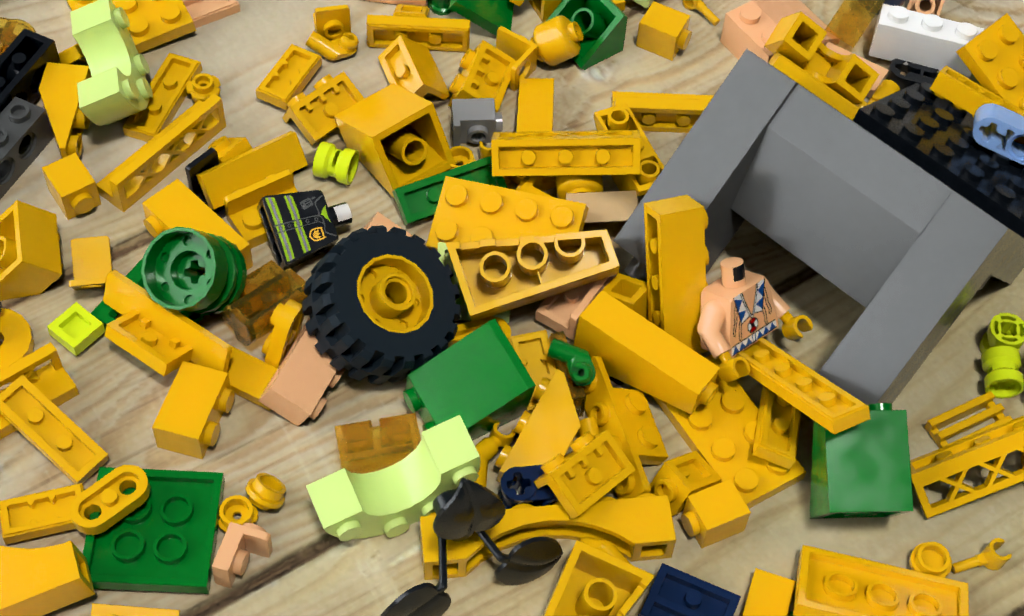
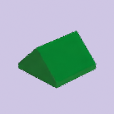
[546,0,628,70]

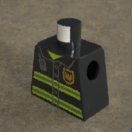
[257,190,352,273]

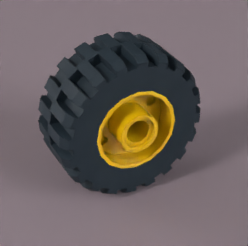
[302,225,461,384]

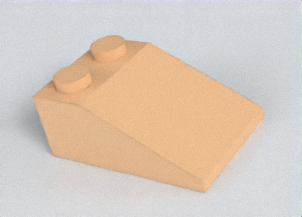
[720,0,840,72]

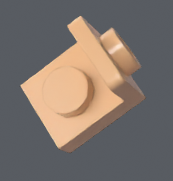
[212,522,273,588]

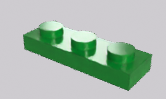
[392,156,507,226]

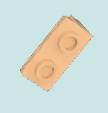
[535,275,615,341]

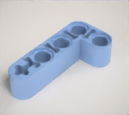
[973,103,1024,165]

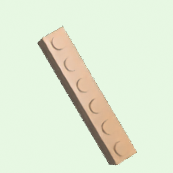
[258,212,413,426]

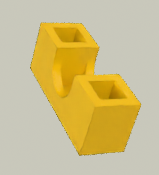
[764,11,880,105]

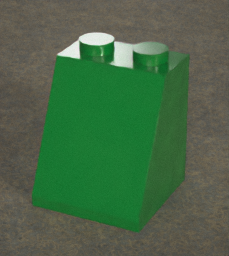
[403,318,536,441]
[810,403,914,519]

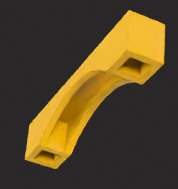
[420,493,676,580]

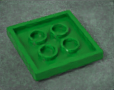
[83,467,225,594]

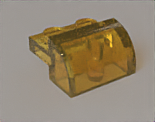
[218,260,308,346]

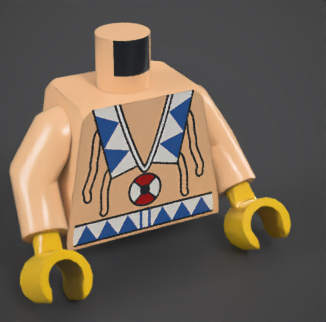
[697,257,813,382]

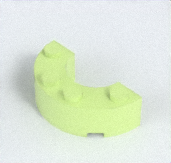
[70,0,153,126]
[306,415,481,541]

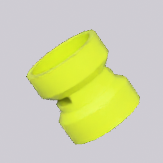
[312,141,359,185]
[979,313,1024,354]
[981,346,1024,399]

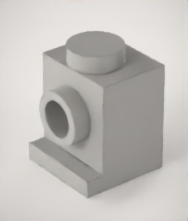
[451,98,503,147]

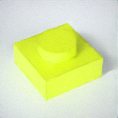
[47,302,105,356]

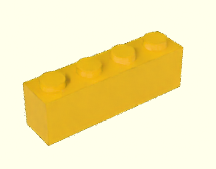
[644,195,709,353]

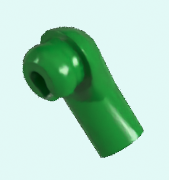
[547,338,596,386]

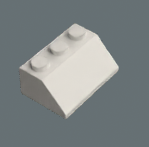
[869,4,984,78]

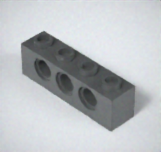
[0,96,54,199]

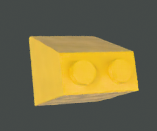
[334,83,456,198]

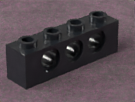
[0,28,60,113]

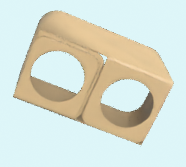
[566,190,639,248]

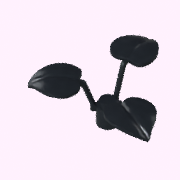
[380,478,563,616]

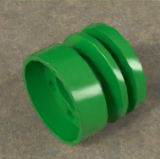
[141,227,247,316]

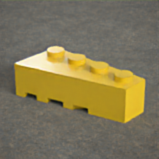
[445,229,620,322]
[543,540,655,616]

